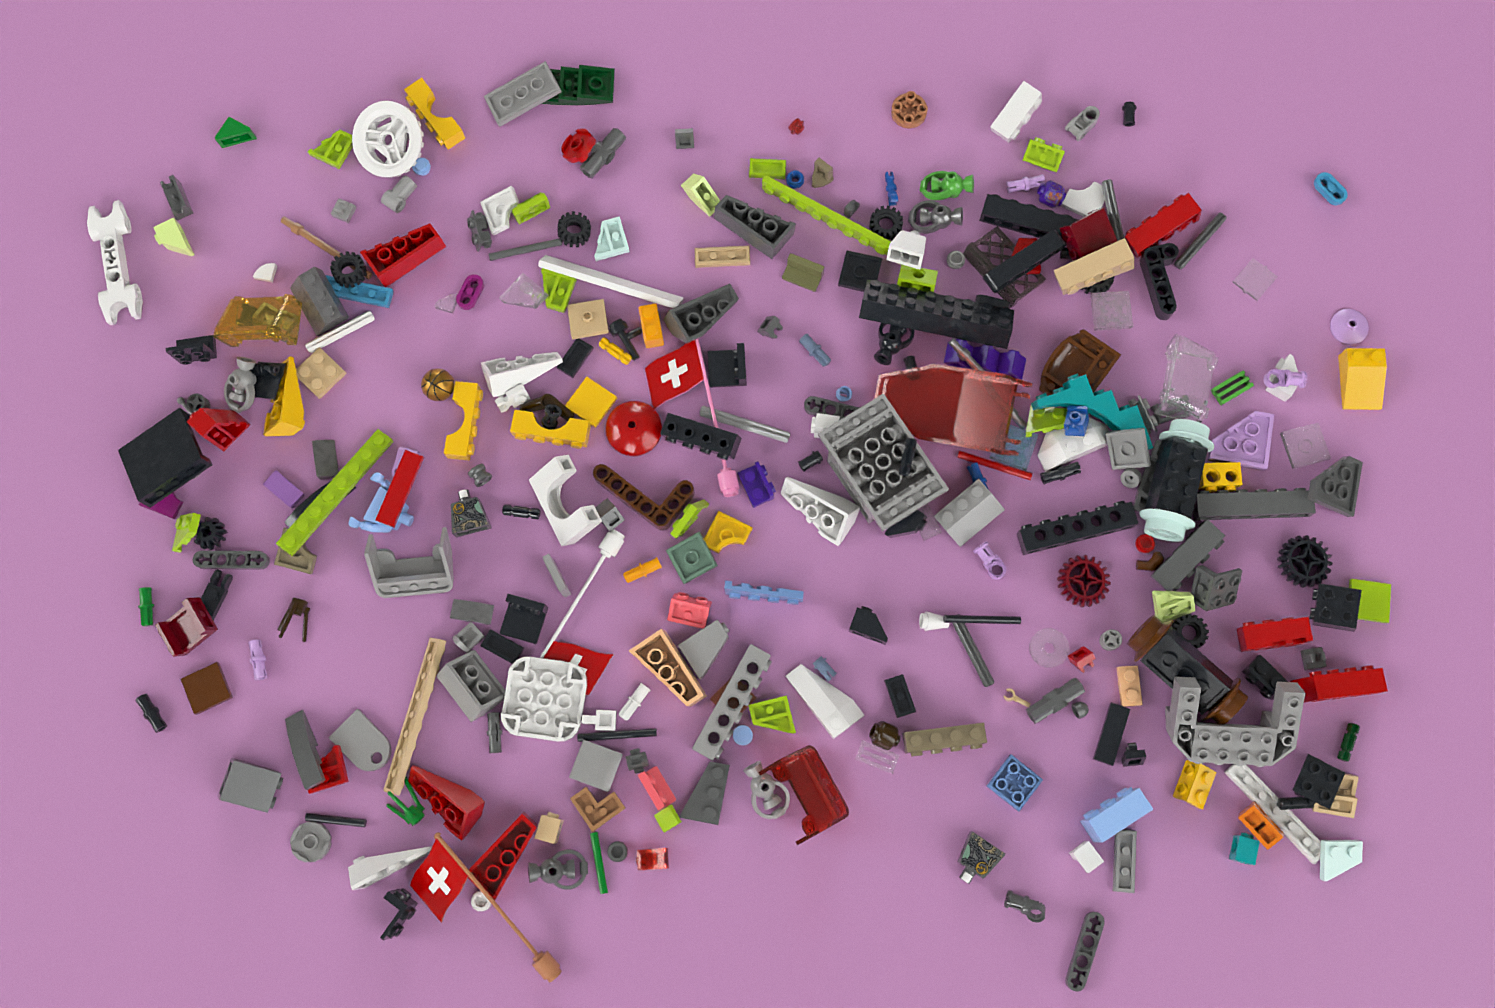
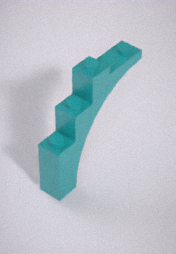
[1031,374,1154,450]

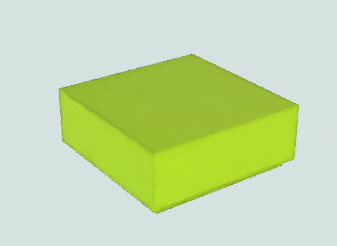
[654,804,682,833]

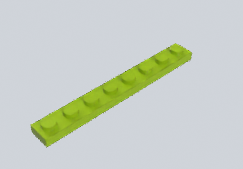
[762,175,891,255]
[276,429,393,557]

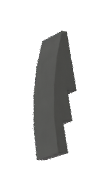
[285,710,326,790]

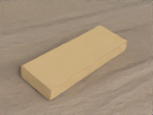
[695,246,750,268]

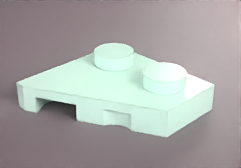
[594,216,630,261]
[1320,840,1363,881]

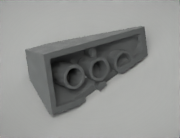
[663,284,739,343]

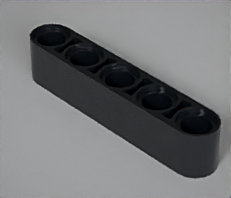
[983,229,1067,293]

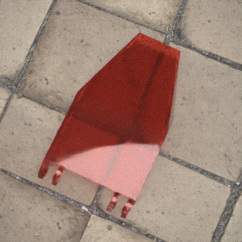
[874,364,1033,456]

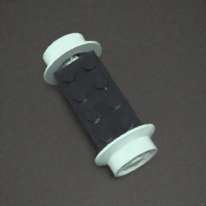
[1140,419,1215,542]

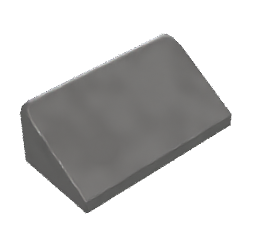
[312,440,339,480]

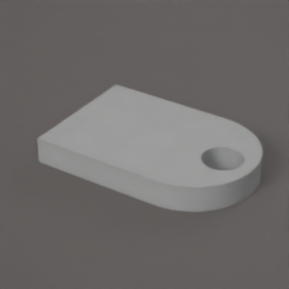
[329,709,391,771]

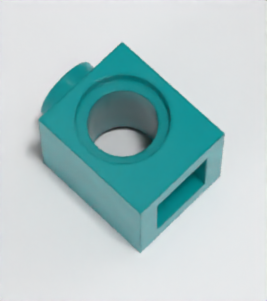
[1229,833,1260,865]

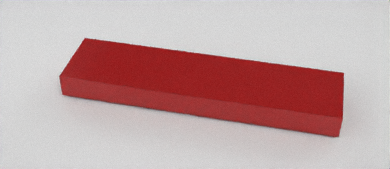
[375,450,424,528]

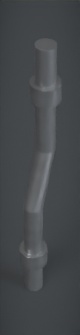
[948,338,1027,429]

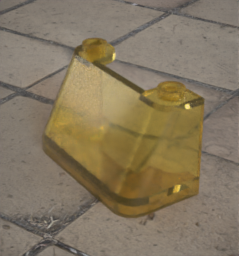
[213,294,302,347]

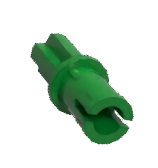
[138,587,154,626]

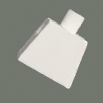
[886,230,926,270]

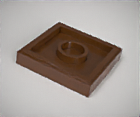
[180,662,233,715]

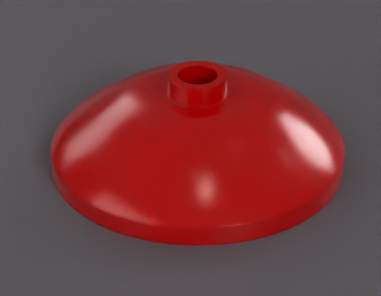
[606,401,662,457]

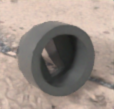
[1071,702,1089,719]

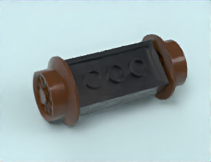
[1127,615,1248,725]

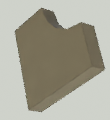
[274,527,317,574]

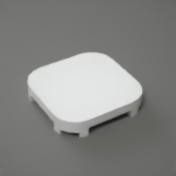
[501,657,587,742]

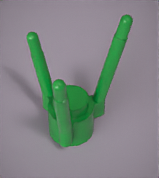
[386,776,425,826]

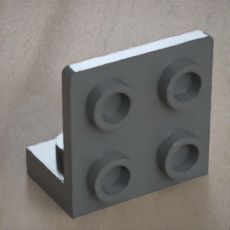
[1191,565,1242,611]

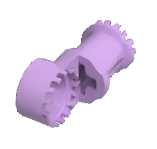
[1263,369,1308,388]
[973,541,1006,580]

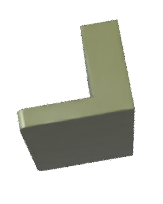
[782,253,824,292]

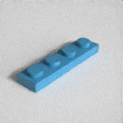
[325,275,394,308]

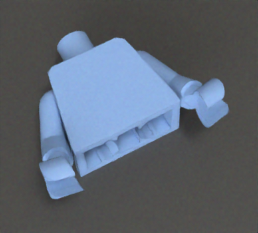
[349,472,414,533]

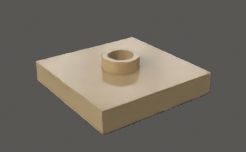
[567,299,609,340]

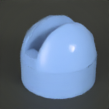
[836,386,852,402]

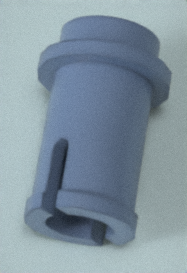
[813,656,837,681]

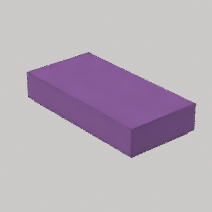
[263,470,305,509]

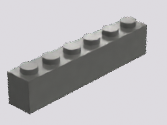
[1193,488,1316,521]

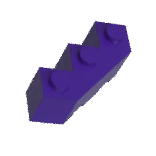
[944,339,1026,381]

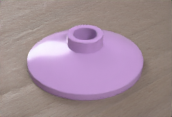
[1330,309,1369,345]

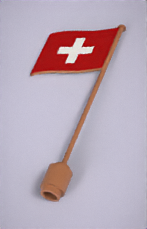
[410,832,562,983]

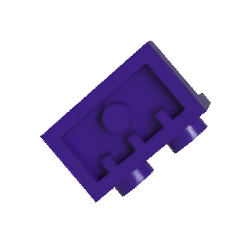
[738,461,776,508]

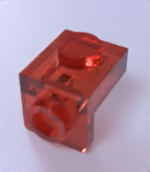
[636,848,669,871]

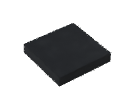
[838,250,882,292]

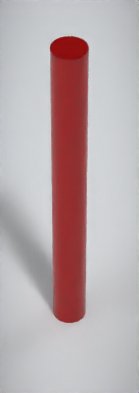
[957,450,1033,480]

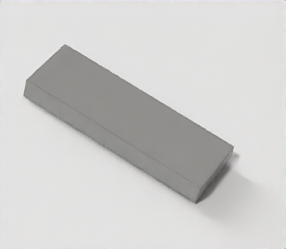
[1112,830,1137,893]

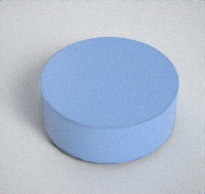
[733,725,753,746]

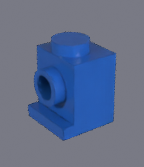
[1064,406,1089,437]

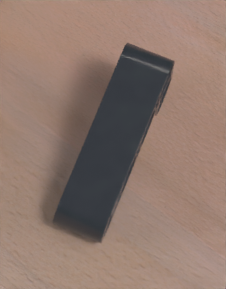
[1140,243,1179,320]

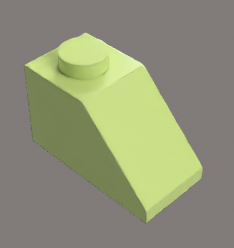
[681,173,720,216]
[153,218,194,256]

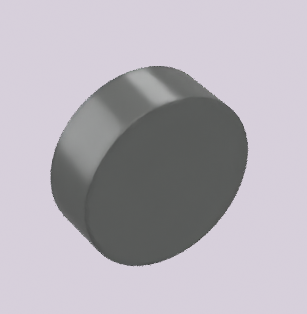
[607,841,628,862]

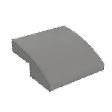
[569,740,623,792]

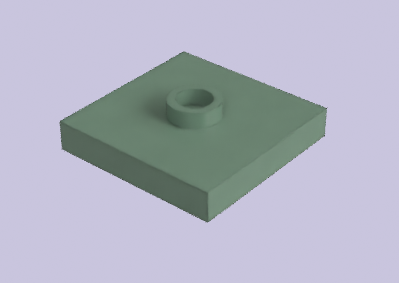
[666,532,718,584]

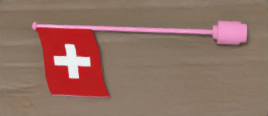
[645,338,740,497]

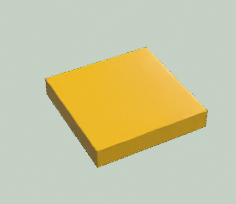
[565,377,618,428]

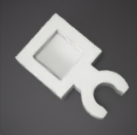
[495,383,530,413]

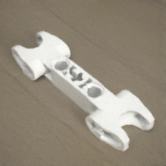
[87,200,143,325]

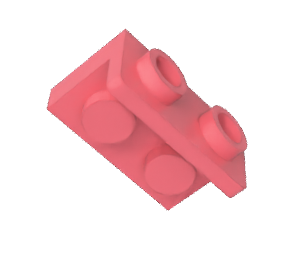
[667,592,712,629]
[638,766,676,811]

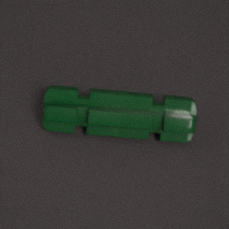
[1337,723,1360,762]

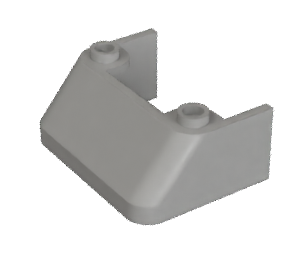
[364,527,454,598]

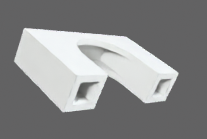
[529,455,602,546]

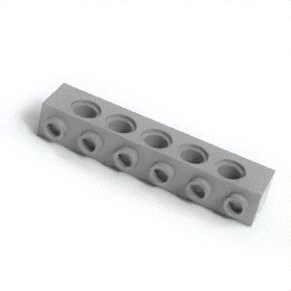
[692,644,772,761]

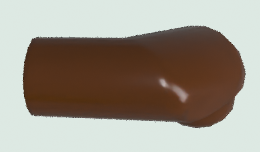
[1136,551,1164,571]

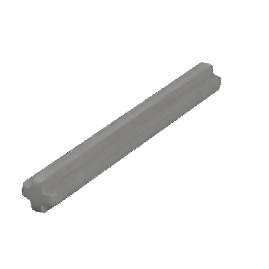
[700,406,790,443]

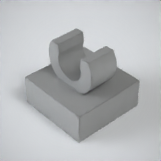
[330,198,356,223]

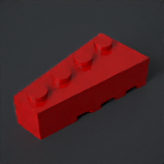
[1290,665,1388,703]
[468,812,538,901]

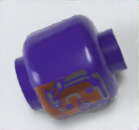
[1037,180,1066,208]

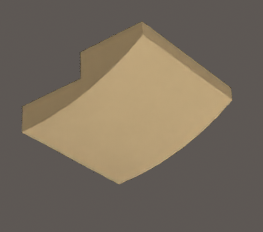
[1312,773,1359,818]

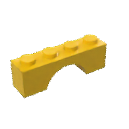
[404,77,465,150]
[444,381,483,461]
[510,410,591,449]

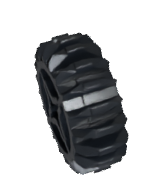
[1277,535,1333,588]

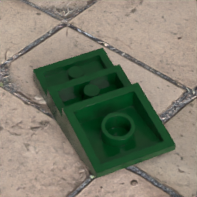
[541,65,615,106]

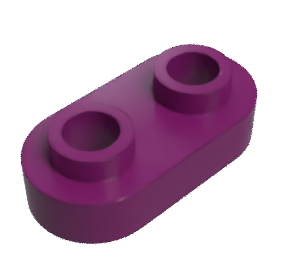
[456,274,484,310]

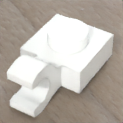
[582,710,617,731]

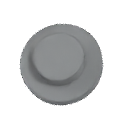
[947,251,965,269]

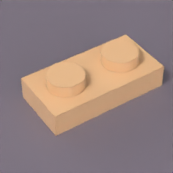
[1116,665,1143,707]

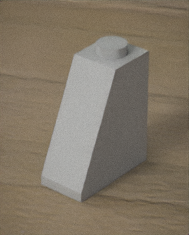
[678,619,730,680]

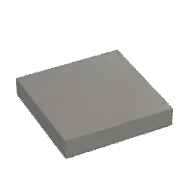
[1105,428,1151,470]
[542,554,571,597]

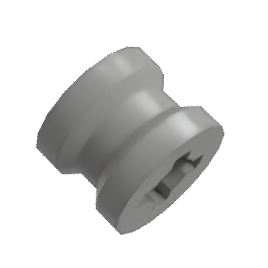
[1099,629,1122,651]

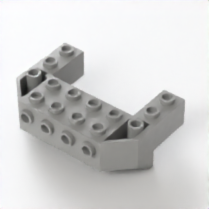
[1165,677,1305,767]

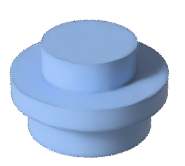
[412,158,431,176]

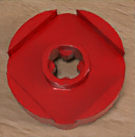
[561,128,596,163]

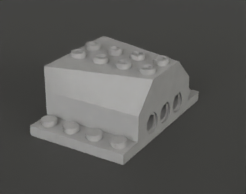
[818,393,949,532]

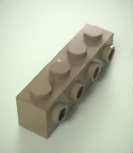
[902,723,987,757]

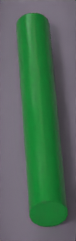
[590,832,608,894]

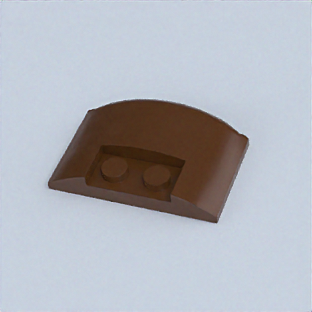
[1039,329,1121,408]

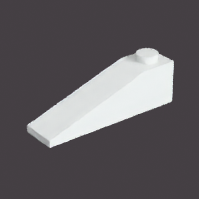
[481,352,563,397]
[781,477,860,546]
[786,664,865,739]
[348,846,432,890]

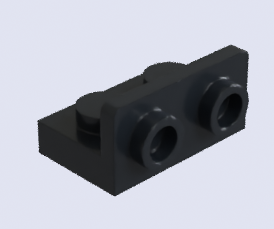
[1242,655,1288,700]

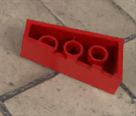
[1125,193,1202,258]
[360,223,446,287]

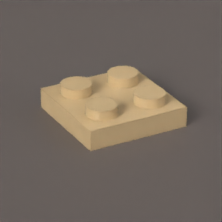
[296,347,347,399]

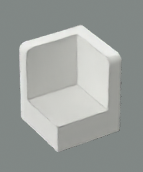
[1069,841,1104,873]

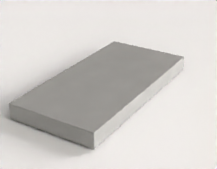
[484,61,562,127]

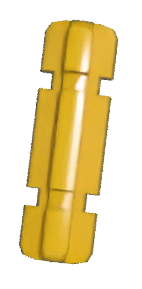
[599,337,632,365]

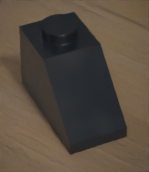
[885,510,928,538]
[848,606,888,645]

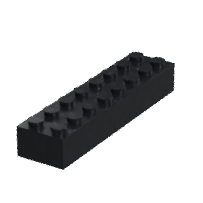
[859,279,1014,349]

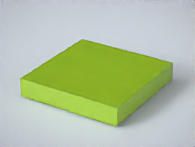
[1349,579,1391,624]

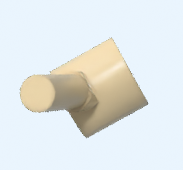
[1003,688,1030,708]

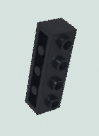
[660,413,742,461]

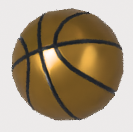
[421,368,454,401]

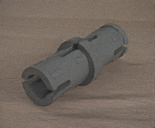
[486,712,503,753]

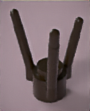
[277,598,310,642]

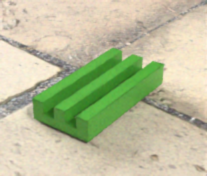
[1210,370,1254,406]

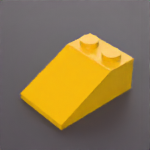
[1338,348,1387,410]

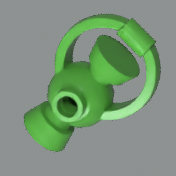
[920,171,974,200]

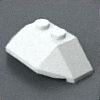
[1037,417,1109,472]

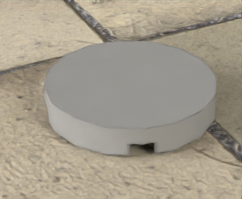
[290,822,332,862]

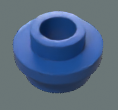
[786,170,804,189]

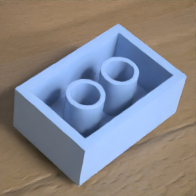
[1080,787,1153,843]

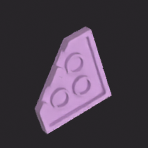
[1208,411,1274,470]

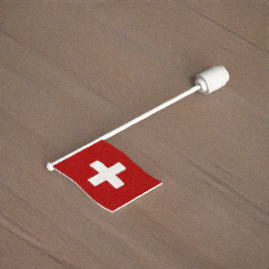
[540,529,625,695]

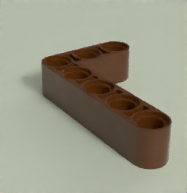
[593,464,695,530]

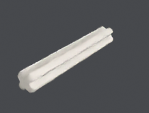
[305,311,375,353]

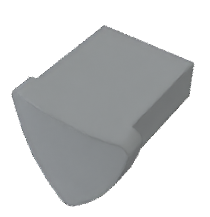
[453,622,485,653]

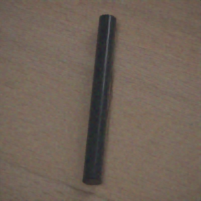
[943,615,1021,624]
[577,728,657,742]

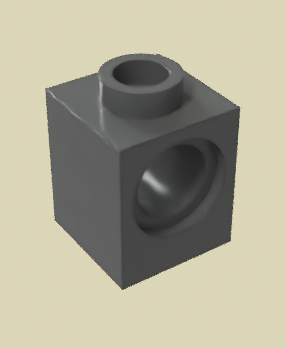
[595,498,625,531]

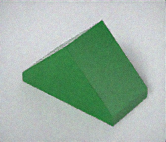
[215,117,257,148]

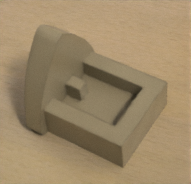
[812,157,834,188]

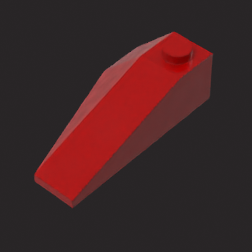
[408,765,485,841]

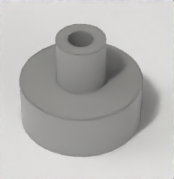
[1120,468,1142,488]

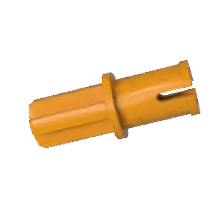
[623,557,662,583]

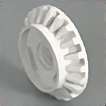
[352,101,424,178]

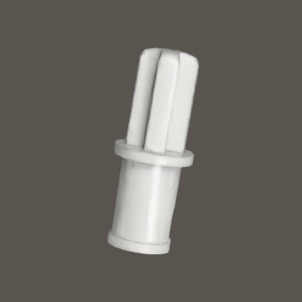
[619,683,651,721]

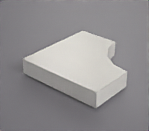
[1061,182,1105,217]
[480,186,520,235]

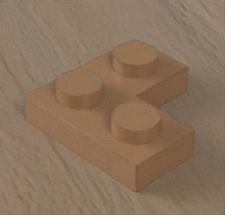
[570,787,626,832]

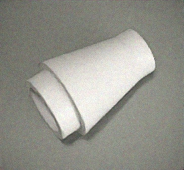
[919,611,949,631]

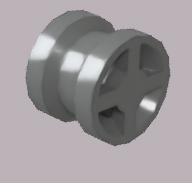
[186,393,211,412]
[468,464,492,487]

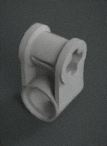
[1065,106,1100,142]

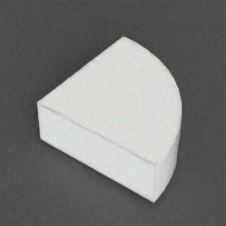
[253,263,278,283]

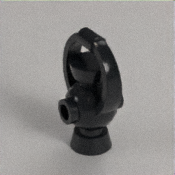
[874,323,915,365]

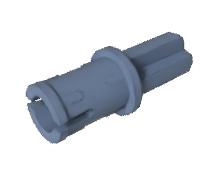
[799,334,831,367]

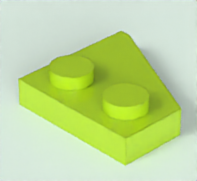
[541,268,577,313]

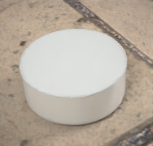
[471,891,492,911]

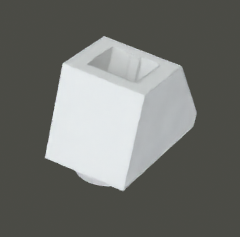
[1265,354,1298,402]

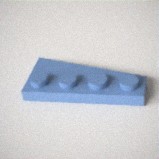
[724,581,804,605]

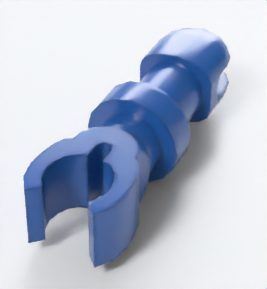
[885,171,898,206]

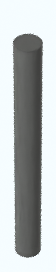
[489,238,562,261]

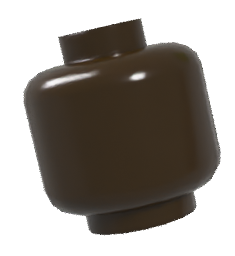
[869,721,900,750]

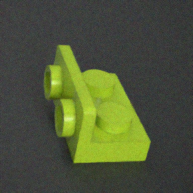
[1022,137,1065,173]
[512,192,551,225]

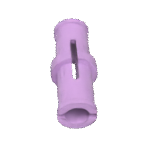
[1006,174,1045,193]
[248,639,268,681]

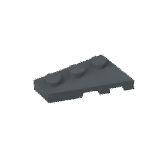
[679,761,730,825]

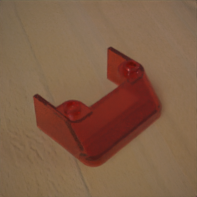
[758,745,849,845]

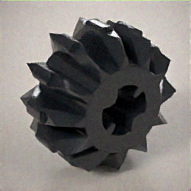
[194,517,228,550]

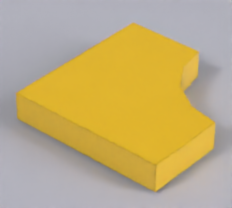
[704,511,753,554]

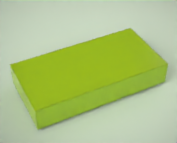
[749,158,786,179]

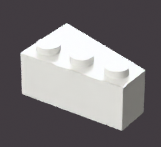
[990,81,1042,143]

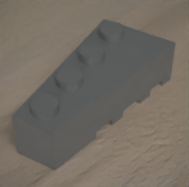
[714,195,796,259]
[1151,519,1226,591]

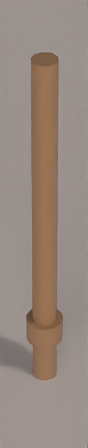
[281,216,373,280]

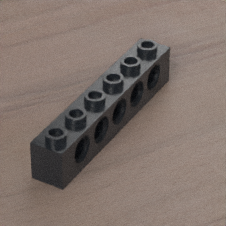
[1017,501,1139,555]

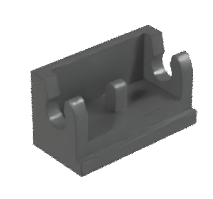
[160,175,194,221]

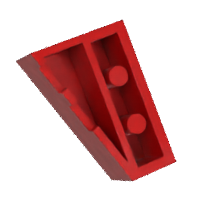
[187,408,251,452]
[1237,617,1313,652]

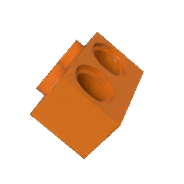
[1238,801,1284,850]

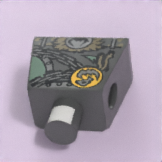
[451,490,492,538]
[958,832,1005,884]

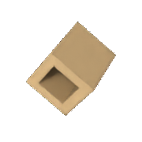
[534,812,564,844]

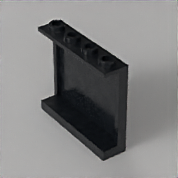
[118,408,213,508]

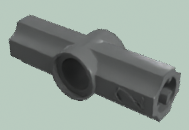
[580,128,626,178]
[1025,677,1085,724]

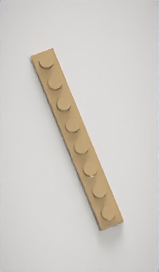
[383,638,446,796]

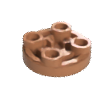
[891,91,928,129]

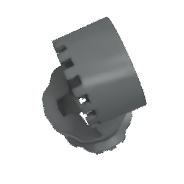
[1004,890,1046,923]

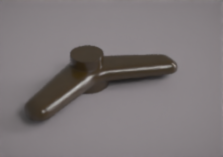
[520,394,574,421]

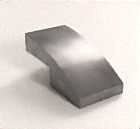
[450,599,494,625]

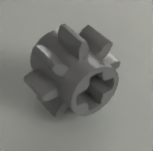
[626,748,649,774]

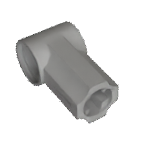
[381,176,417,213]

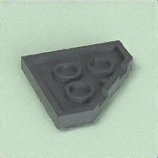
[1307,456,1363,517]

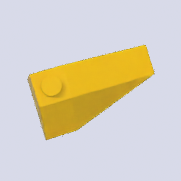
[263,356,305,436]

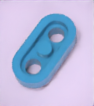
[1314,172,1348,206]

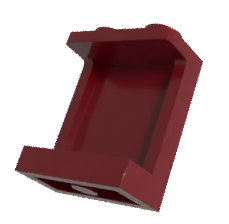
[1060,207,1117,261]
[155,597,218,657]

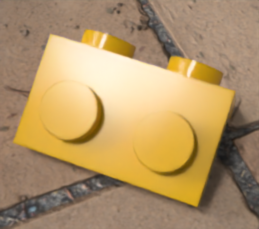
[1173,760,1217,810]

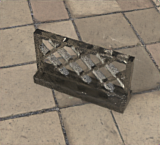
[963,226,1046,308]

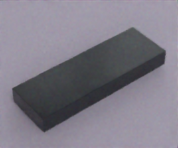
[1093,702,1130,766]

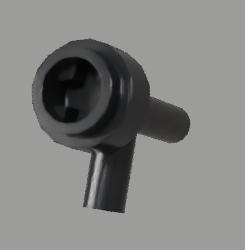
[609,319,642,361]

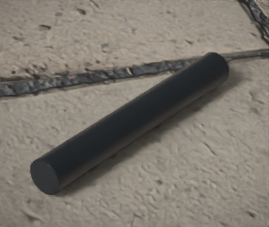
[305,813,367,828]

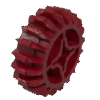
[1057,555,1111,607]

